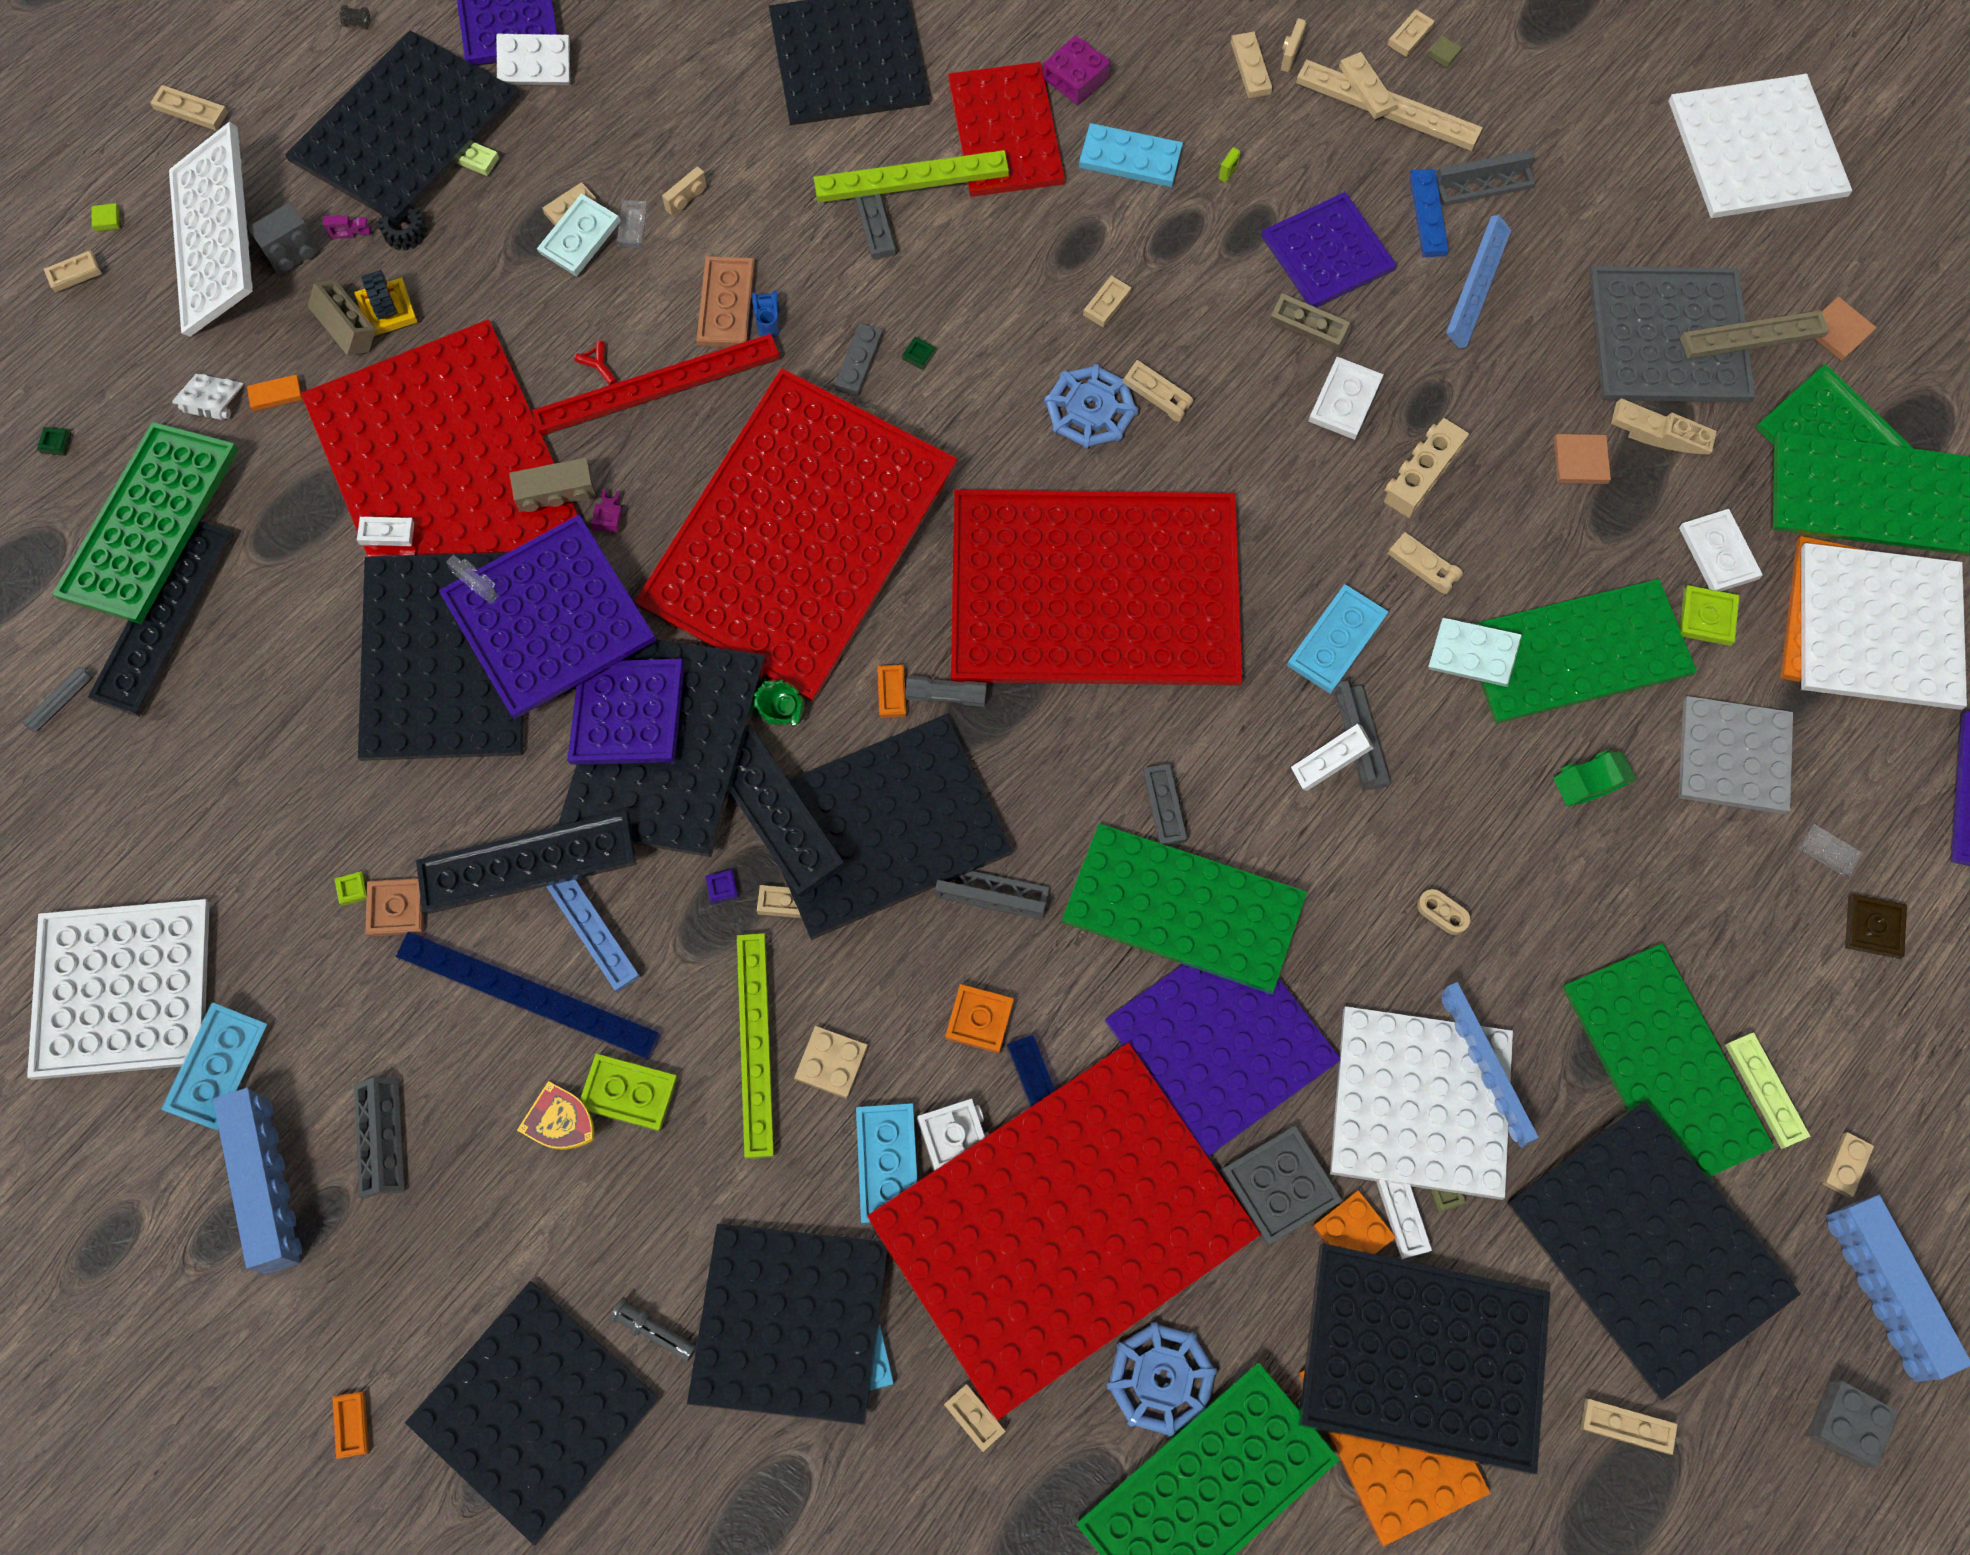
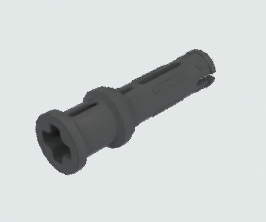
[609,1297,696,1362]

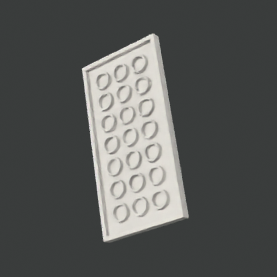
[169,122,253,337]

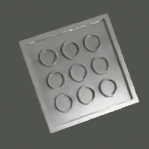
[1678,696,1793,815]

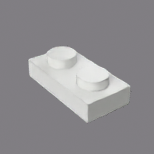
[357,517,415,546]

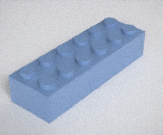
[213,1088,302,1274]
[1826,1195,1970,1382]

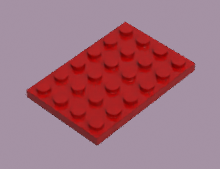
[948,62,1065,197]

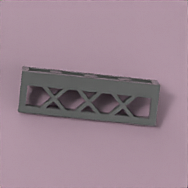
[1436,150,1536,206]
[1335,681,1390,791]
[935,871,1049,920]
[354,1077,404,1198]

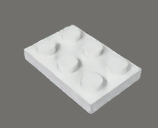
[497,34,570,85]
[1308,357,1384,440]
[1679,509,1763,592]

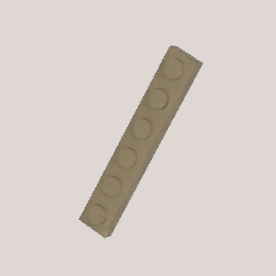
[1679,310,1830,359]

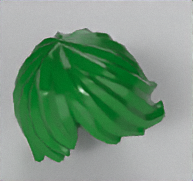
[754,680,805,726]

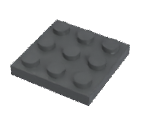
[1222,1126,1342,1246]

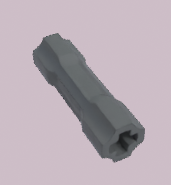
[905,676,987,707]

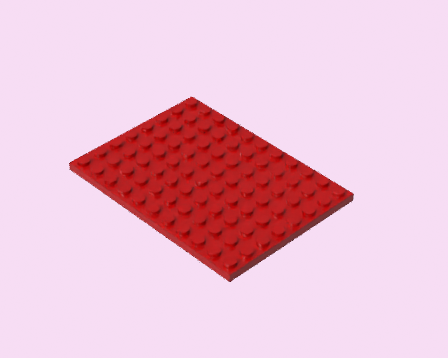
[301,319,577,557]
[634,368,958,702]
[951,490,1242,686]
[867,1043,1261,1421]

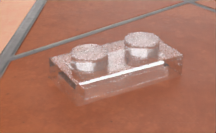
[617,200,648,248]
[446,555,498,604]
[1798,824,1863,877]

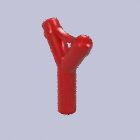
[574,340,618,385]

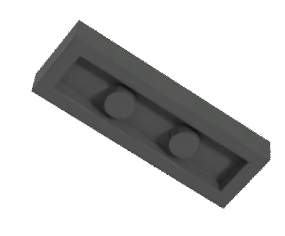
[855,194,895,260]
[834,323,883,396]
[1143,764,1187,846]

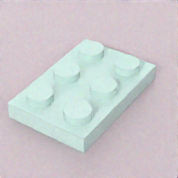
[537,193,621,277]
[1429,618,1522,687]

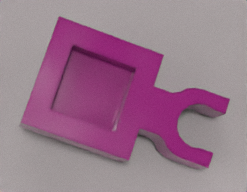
[323,215,371,239]
[591,490,622,533]

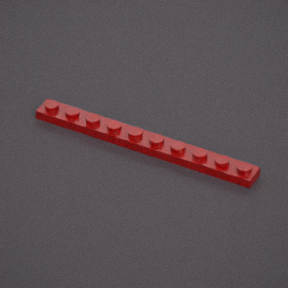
[532,334,780,436]

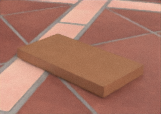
[696,256,755,347]

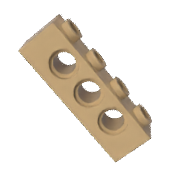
[1384,418,1469,518]

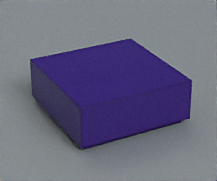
[705,870,738,904]

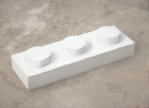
[1291,724,1374,791]
[1376,1180,1432,1259]

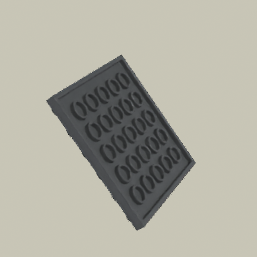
[1589,266,1755,402]

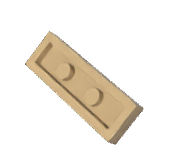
[1231,32,1272,98]
[1339,52,1397,119]
[150,85,228,131]
[1580,1399,1677,1455]

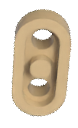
[1417,889,1470,935]

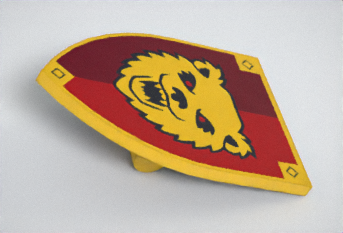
[517,1081,594,1150]

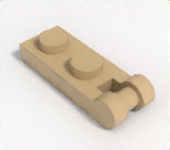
[1122,360,1193,422]
[1388,532,1463,594]

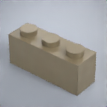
[308,280,376,356]
[1271,293,1351,352]
[509,458,596,512]

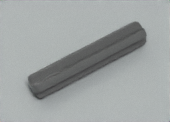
[23,667,91,732]

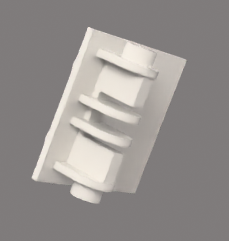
[172,374,244,421]

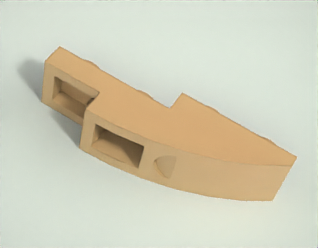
[1611,398,1716,455]

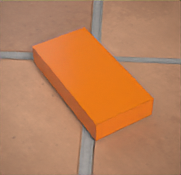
[247,375,303,412]
[877,665,906,718]
[332,1392,369,1459]

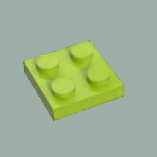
[1680,585,1739,646]

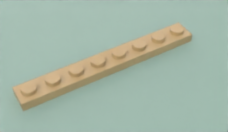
[1296,59,1482,151]

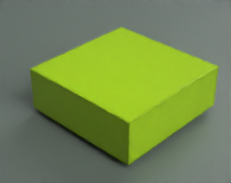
[1218,147,1241,183]
[92,203,120,232]
[334,871,367,906]

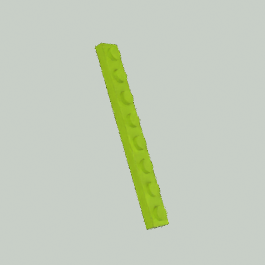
[814,150,1008,203]
[737,933,774,1159]

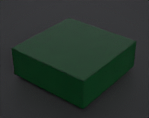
[902,337,936,371]
[37,427,72,456]

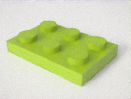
[580,1054,678,1132]

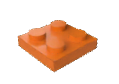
[945,984,1014,1054]
[1312,1190,1396,1254]

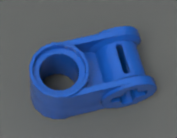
[752,290,780,339]

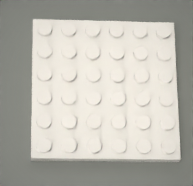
[1669,74,1852,218]
[1801,543,1967,710]
[27,899,210,1080]
[1330,1006,1513,1200]

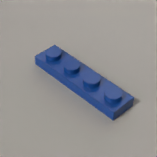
[1409,169,1448,258]

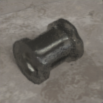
[340,5,370,29]

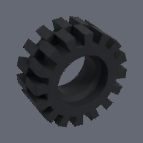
[378,205,427,251]

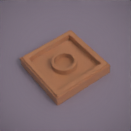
[1815,296,1877,361]
[1554,434,1611,484]
[365,878,424,937]

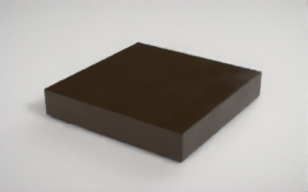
[1845,894,1907,959]

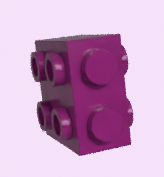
[1043,35,1110,105]

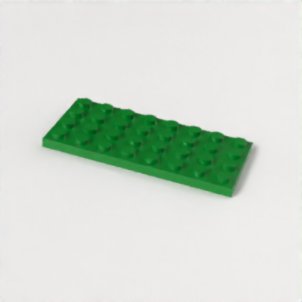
[52,422,239,624]
[1773,431,1970,556]
[1474,579,1697,724]
[1062,824,1307,995]
[1562,943,1775,1178]
[1076,1362,1340,1555]

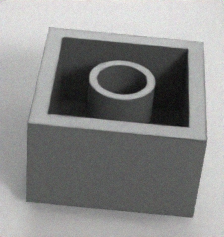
[247,202,320,276]
[1806,1381,1899,1468]

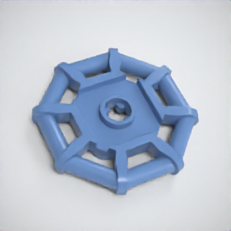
[1044,364,1138,449]
[1107,1321,1218,1438]

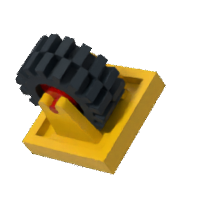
[354,270,418,336]

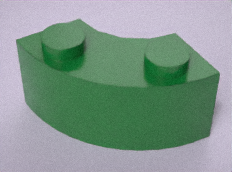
[1553,750,1637,807]

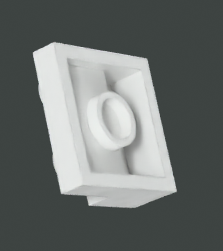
[917,1099,989,1171]

